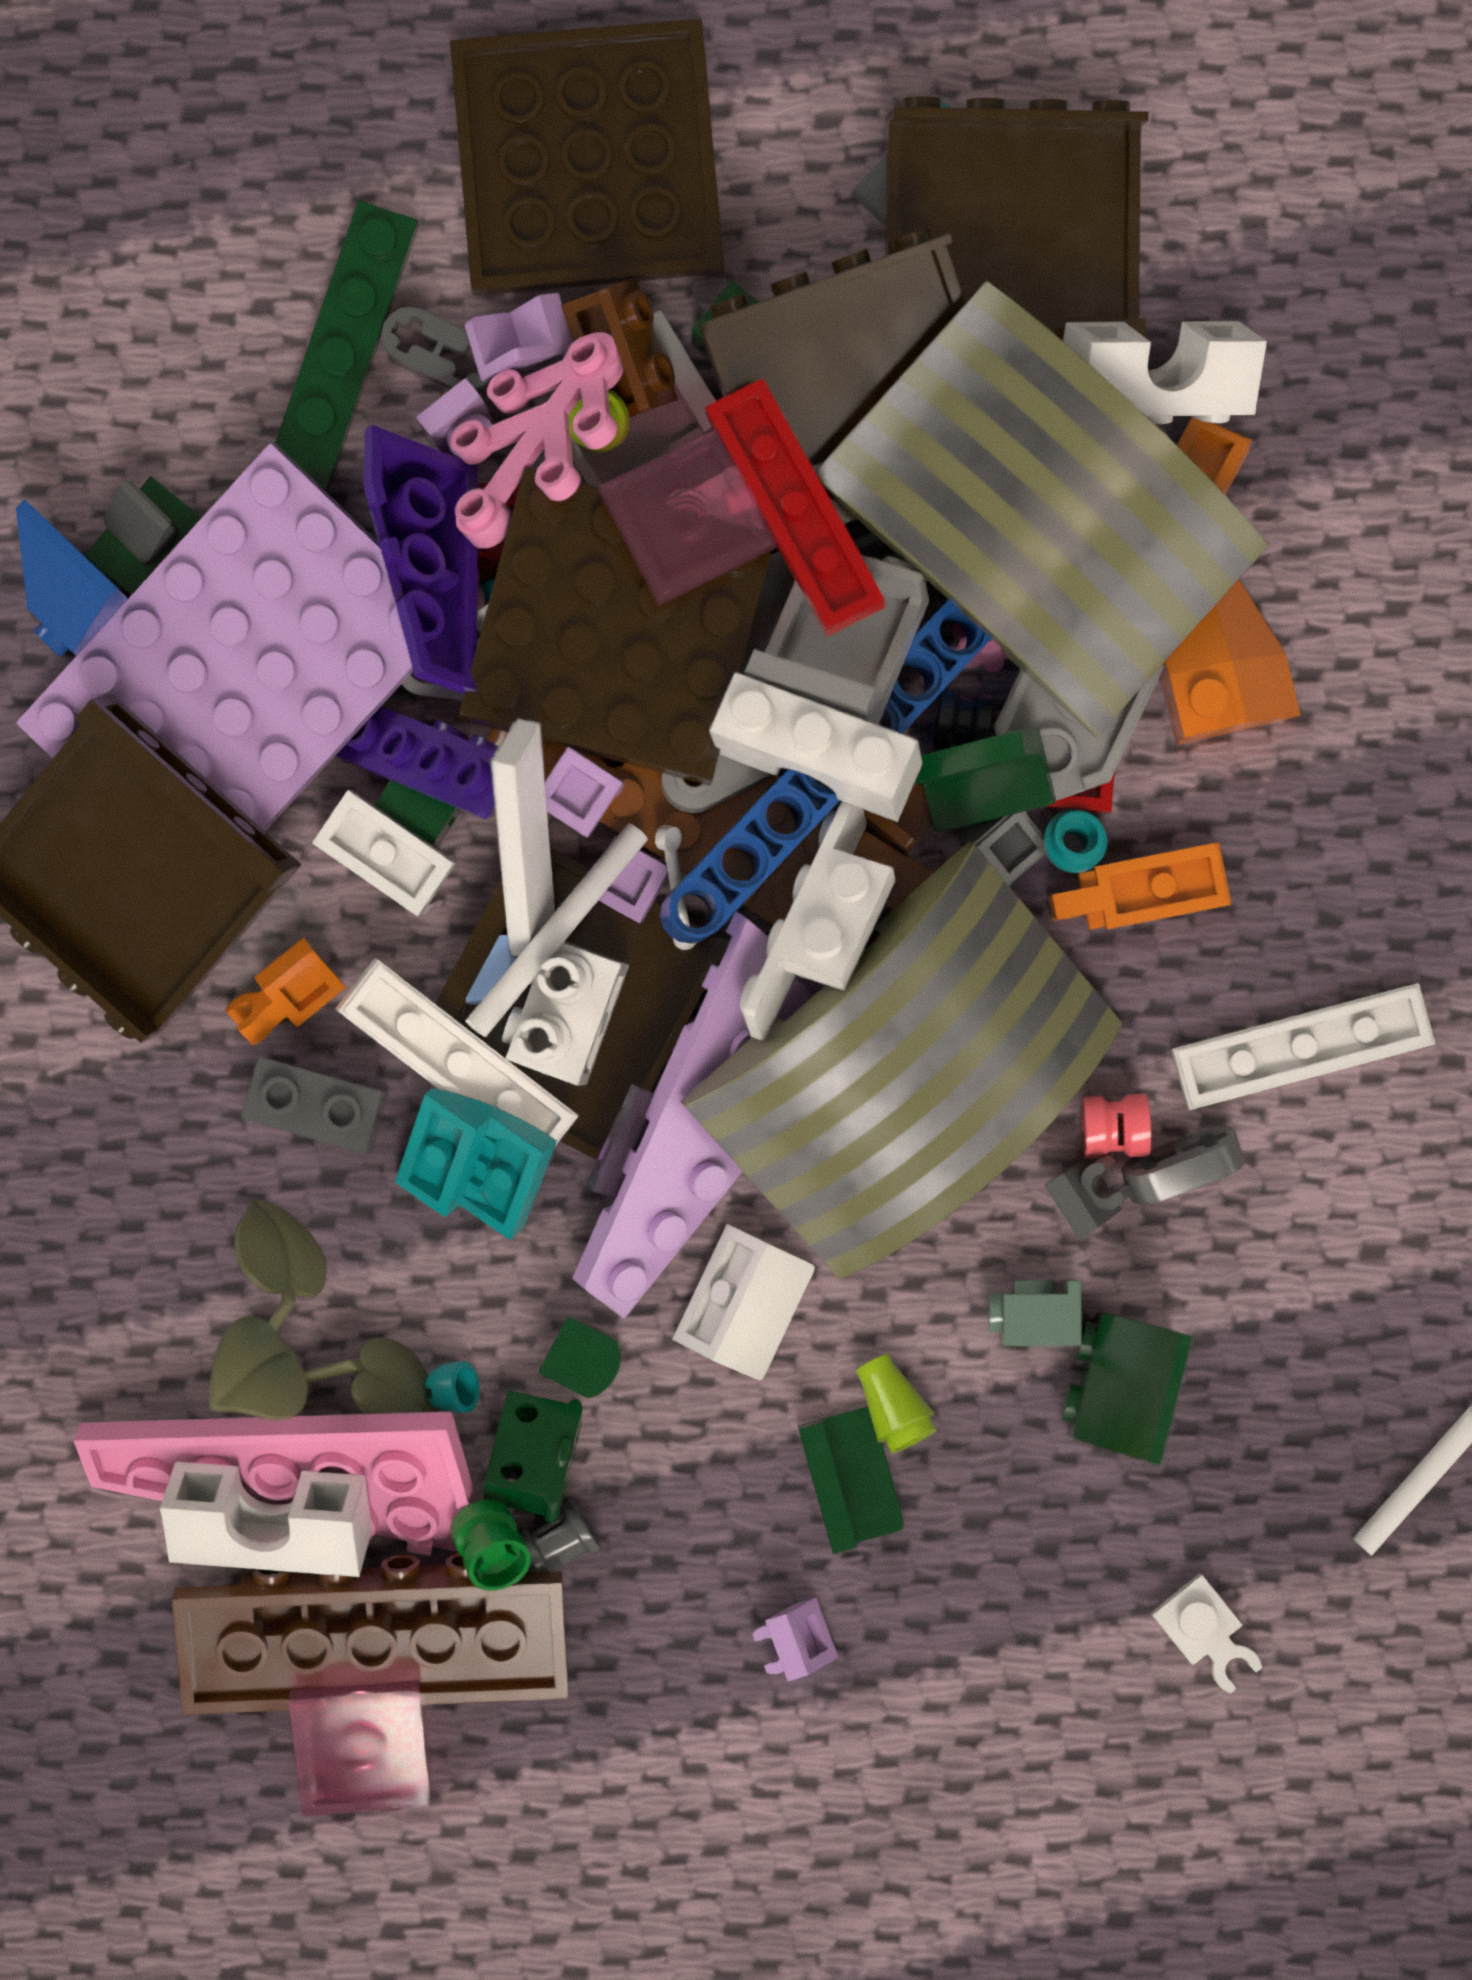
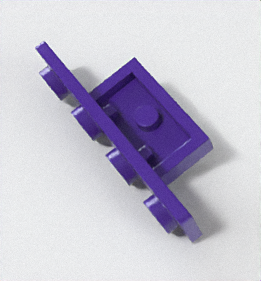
[335,707,499,819]

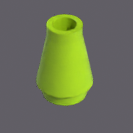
[855,1353,936,1454]

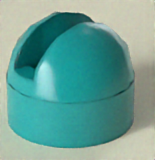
[425,1361,480,1414]

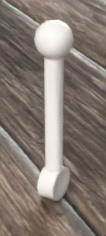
[655,825,697,950]

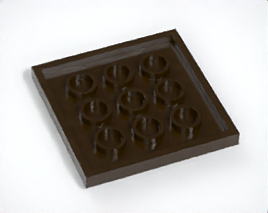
[450,18,724,296]
[458,468,774,786]

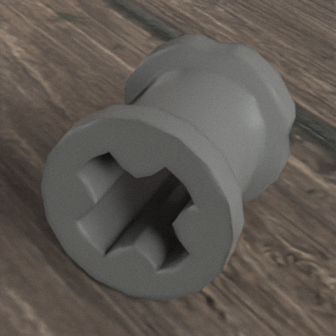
[520,1500,602,1572]

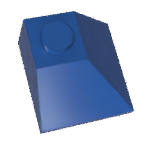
[16,499,128,657]

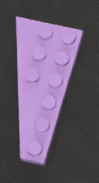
[572,911,824,1319]

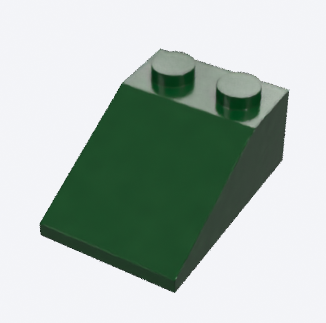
[1060,1311,1193,1466]

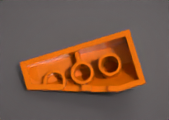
[1160,579,1301,745]

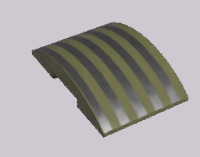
[815,281,1269,737]
[680,841,1123,1279]

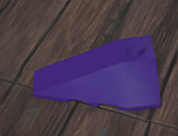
[364,425,478,694]

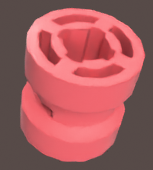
[1081,1093,1151,1159]

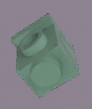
[988,1280,1082,1346]

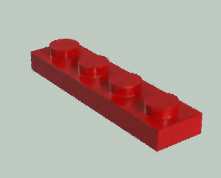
[705,378,886,637]

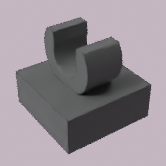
[1045,1156,1133,1239]

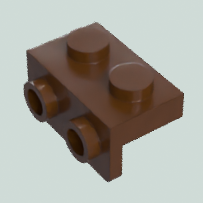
[561,278,678,418]

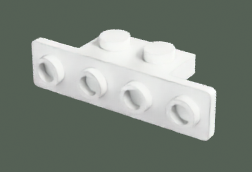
[740,801,896,1041]

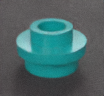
[1043,809,1107,873]

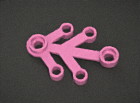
[450,332,624,548]

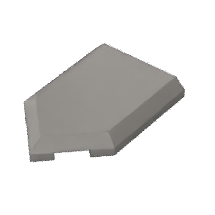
[994,665,1164,812]

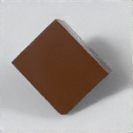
[863,785,932,856]

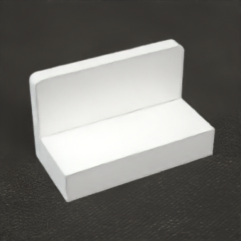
[312,790,457,916]
[672,1224,815,1380]

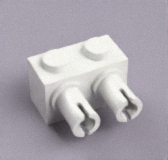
[502,941,630,1086]

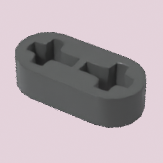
[381,306,491,394]
[1121,1127,1245,1204]

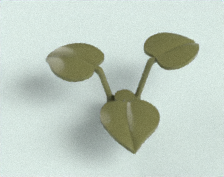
[210,1200,438,1420]

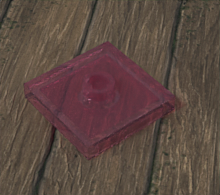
[599,429,776,606]
[289,1680,431,1816]

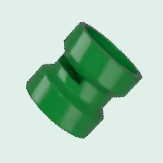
[450,1499,531,1591]

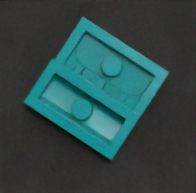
[395,1088,557,1240]

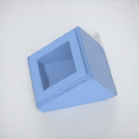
[466,935,519,1005]

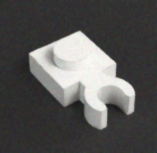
[1151,1573,1262,1694]

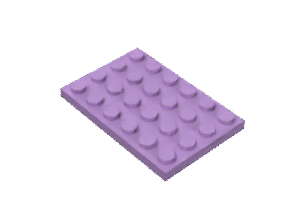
[16,443,413,831]

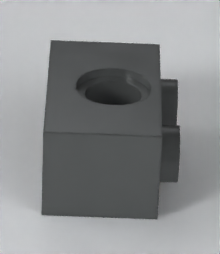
[241,1056,389,1154]

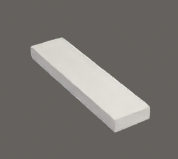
[492,719,555,956]
[335,958,578,1146]
[1171,983,1435,1111]

